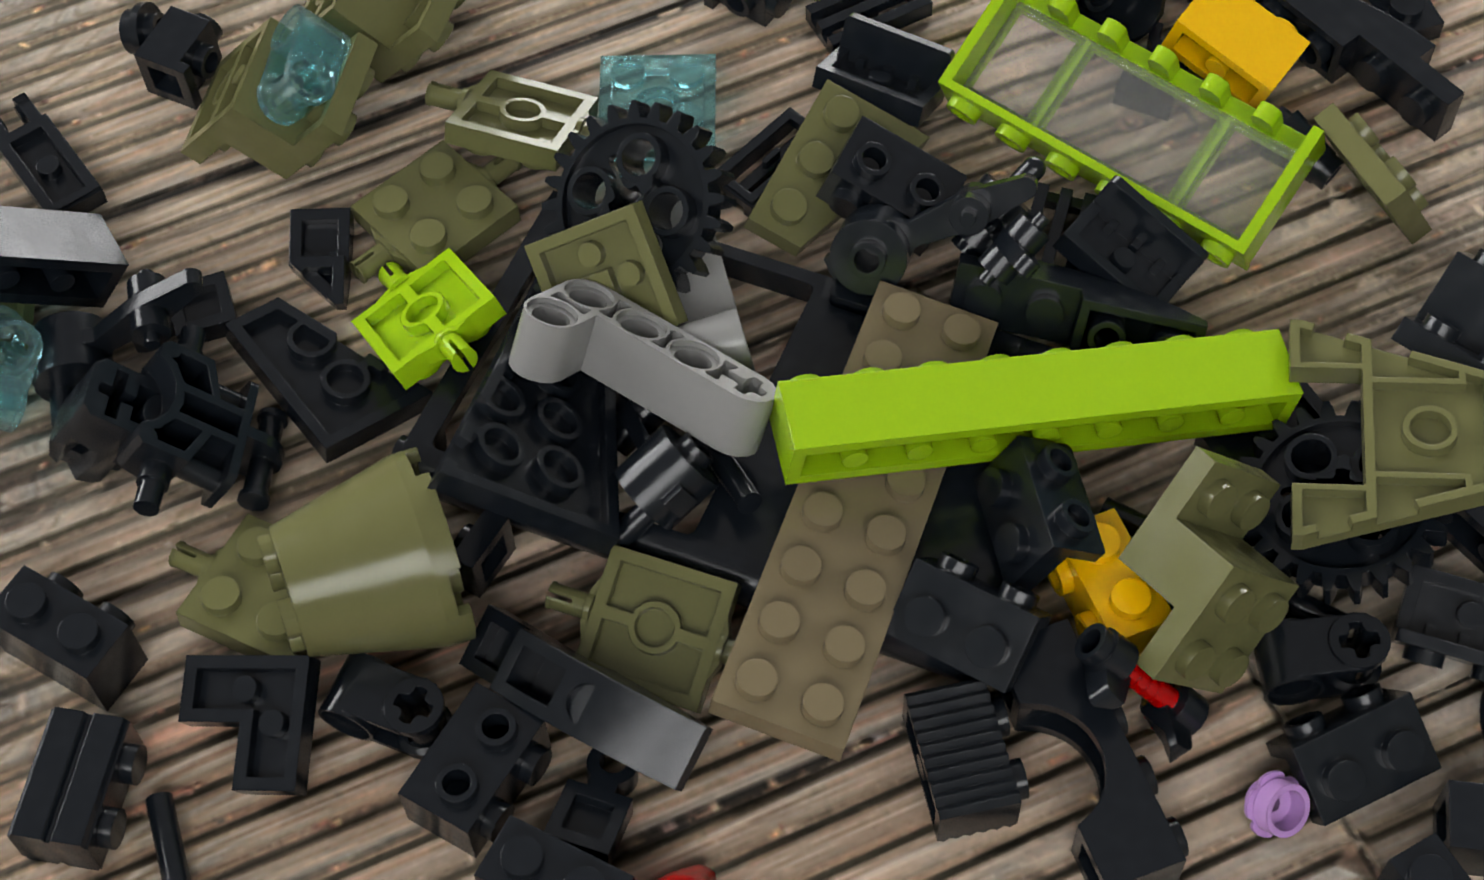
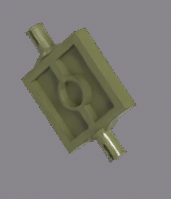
[425,70,599,172]
[349,140,522,284]
[168,514,308,655]
[545,545,742,714]

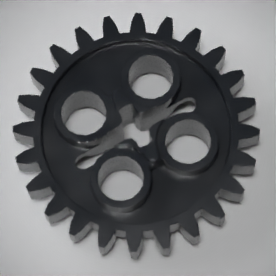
[542,100,737,293]
[1239,400,1453,605]

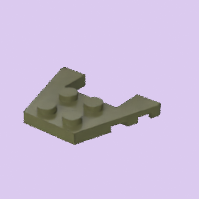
[1288,319,1484,550]

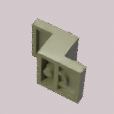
[292,0,465,83]
[180,17,378,179]
[1118,446,1299,694]

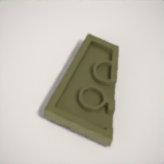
[743,79,930,257]

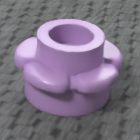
[1244,770,1310,838]

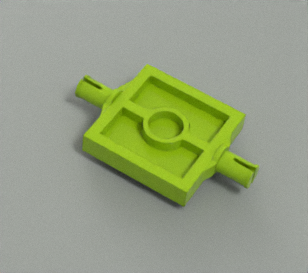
[351,248,507,390]

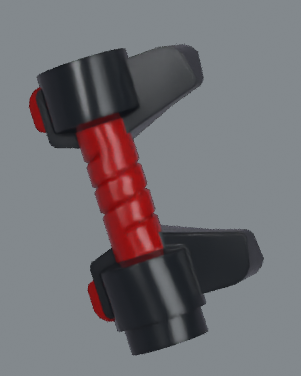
[1075,623,1209,763]

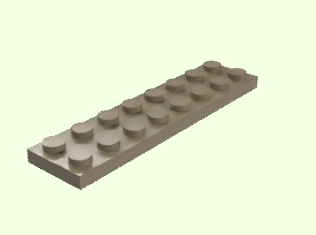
[708,280,999,762]

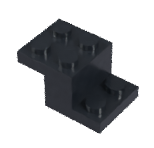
[1391,248,1484,370]

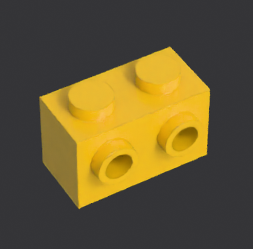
[1161,0,1311,108]
[1047,508,1172,656]

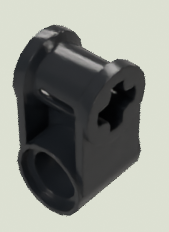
[1254,612,1391,706]
[318,653,453,759]

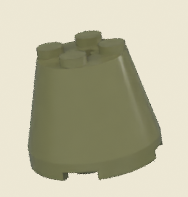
[257,447,476,657]

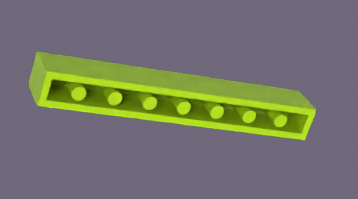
[769,329,1304,485]

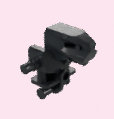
[49,324,289,517]

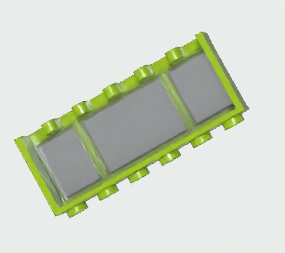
[938,0,1326,271]

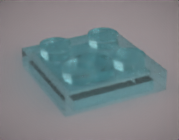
[598,54,716,162]

